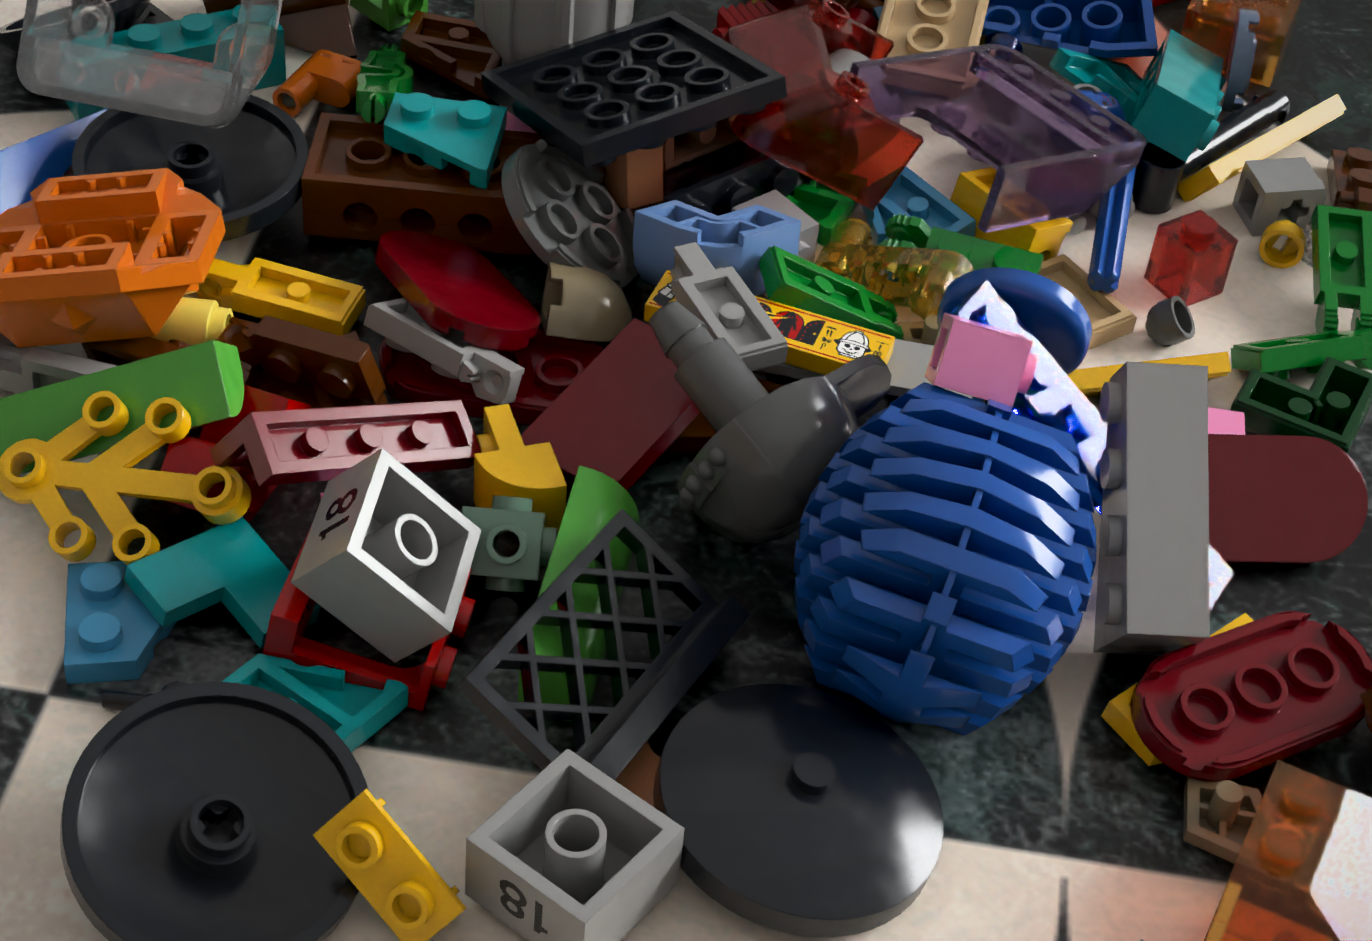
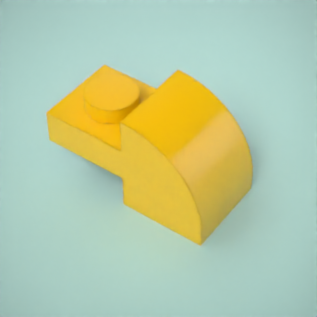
[473,404,567,533]

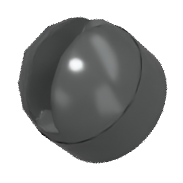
[1145,295,1195,346]

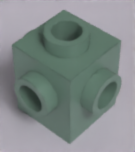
[462,495,557,592]

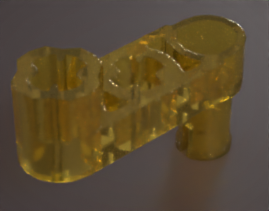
[814,218,974,320]

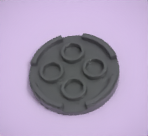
[501,139,639,289]

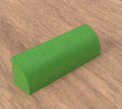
[0,340,244,474]
[518,465,639,722]

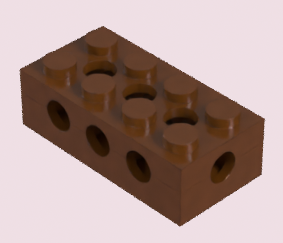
[301,112,545,256]

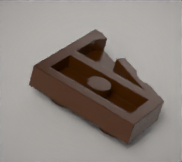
[401,11,502,99]

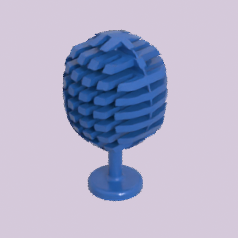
[793,267,1096,736]

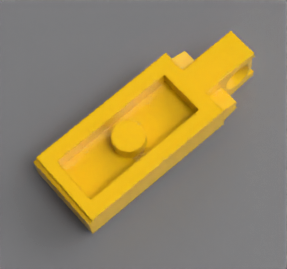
[197,257,366,336]

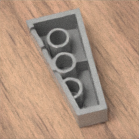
[1093,362,1210,656]

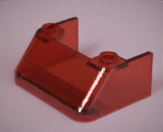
[723,0,924,210]

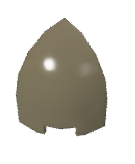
[540,261,632,342]

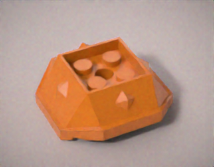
[0,168,226,348]

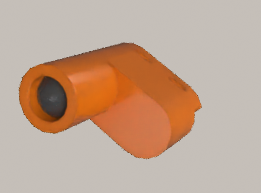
[272,49,362,117]

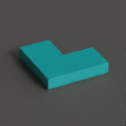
[124,516,321,648]

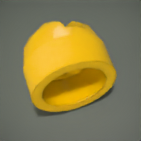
[1259,220,1306,269]

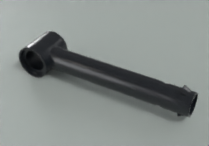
[1132,90,1290,214]

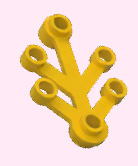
[0,391,251,566]

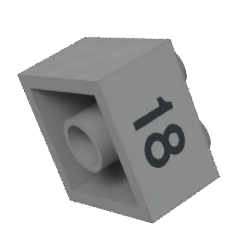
[291,448,482,663]
[465,748,685,941]

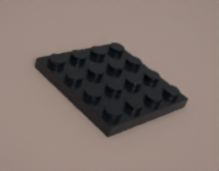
[481,11,787,167]

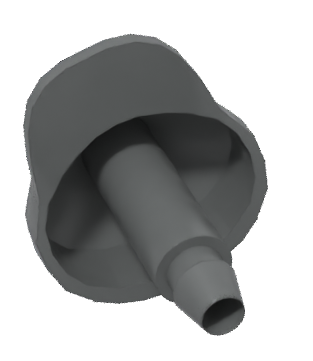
[649,301,892,546]

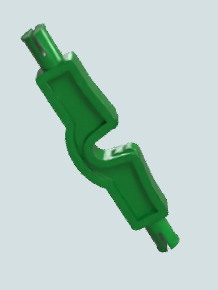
[356,43,413,123]

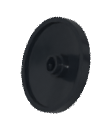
[72,87,308,242]
[60,682,369,941]
[653,684,944,937]

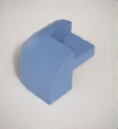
[633,200,801,296]

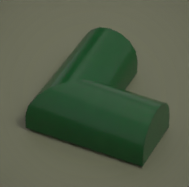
[1230,357,1372,454]

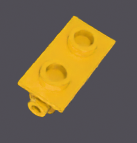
[313,788,466,941]

